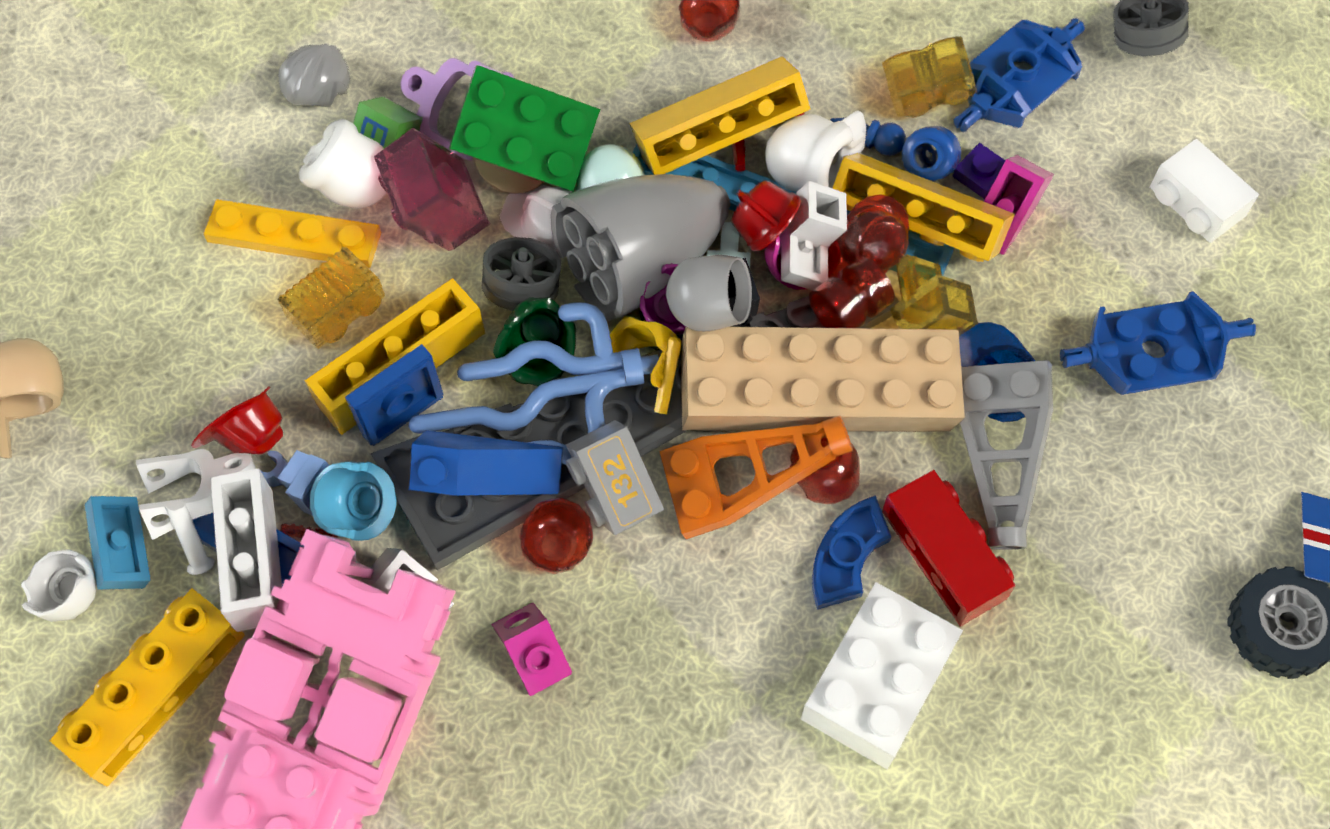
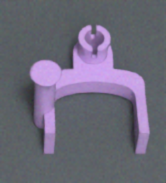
[401,58,514,161]

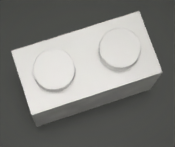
[1150,138,1259,243]

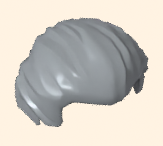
[278,43,350,107]

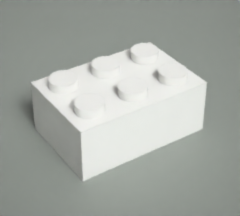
[801,582,963,770]

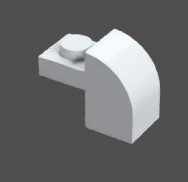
[778,181,847,292]

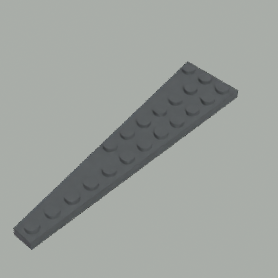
[370,271,901,571]

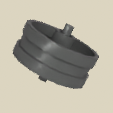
[1114,0,1189,57]
[481,237,561,311]

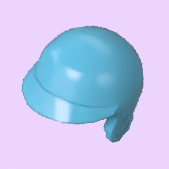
[310,461,397,541]

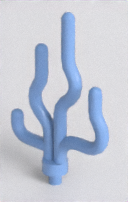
[409,302,659,465]

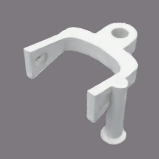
[136,449,256,575]

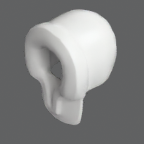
[765,110,866,192]
[299,119,392,209]

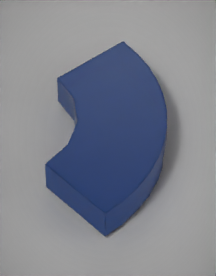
[812,495,892,610]

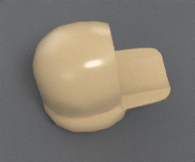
[0,338,64,459]

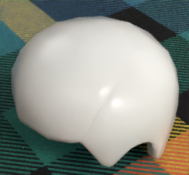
[21,549,97,622]

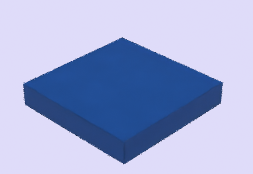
[345,344,444,446]

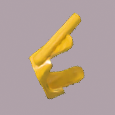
[610,317,681,414]

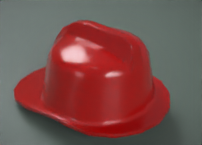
[731,180,801,252]
[191,386,283,454]

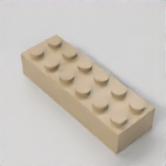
[680,327,965,432]

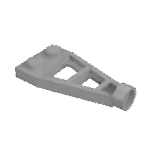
[960,360,1053,550]

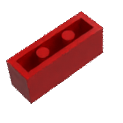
[882,470,1016,627]

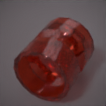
[809,256,895,328]

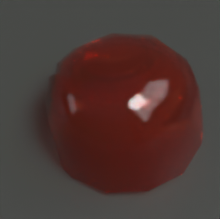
[679,0,740,41]
[790,436,860,505]
[519,498,594,575]

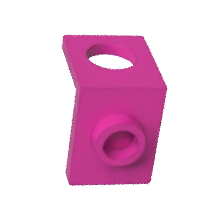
[491,602,572,696]

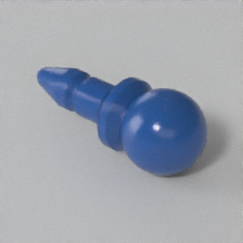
[830,118,906,156]

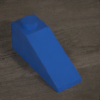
[409,430,563,496]

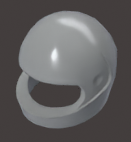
[666,255,752,331]

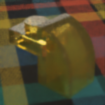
[890,254,978,336]

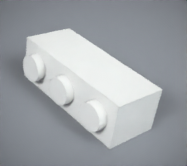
[211,469,282,632]

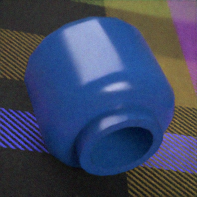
[902,126,961,182]

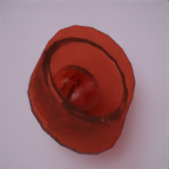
[828,194,909,286]

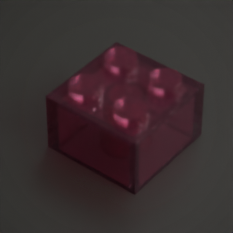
[374,128,490,251]

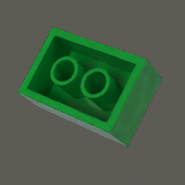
[448,65,600,191]

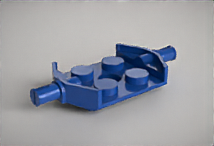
[954,18,1085,132]
[1060,291,1256,395]

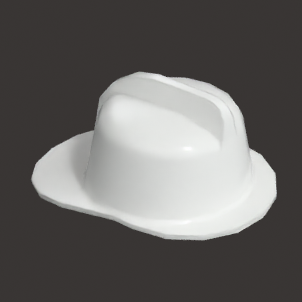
[500,184,572,257]

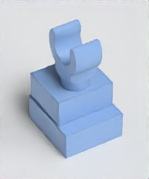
[260,450,330,516]

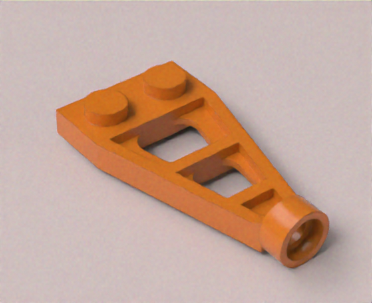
[659,415,853,540]

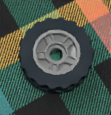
[1227,566,1330,679]

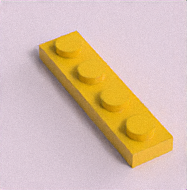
[203,199,381,268]

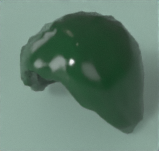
[493,297,576,386]

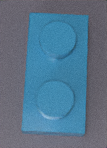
[84,496,151,590]

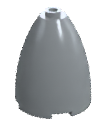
[551,174,730,321]

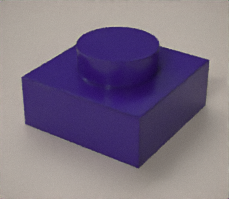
[952,142,1006,199]

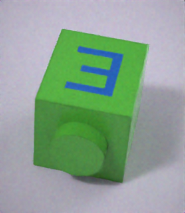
[353,97,423,161]

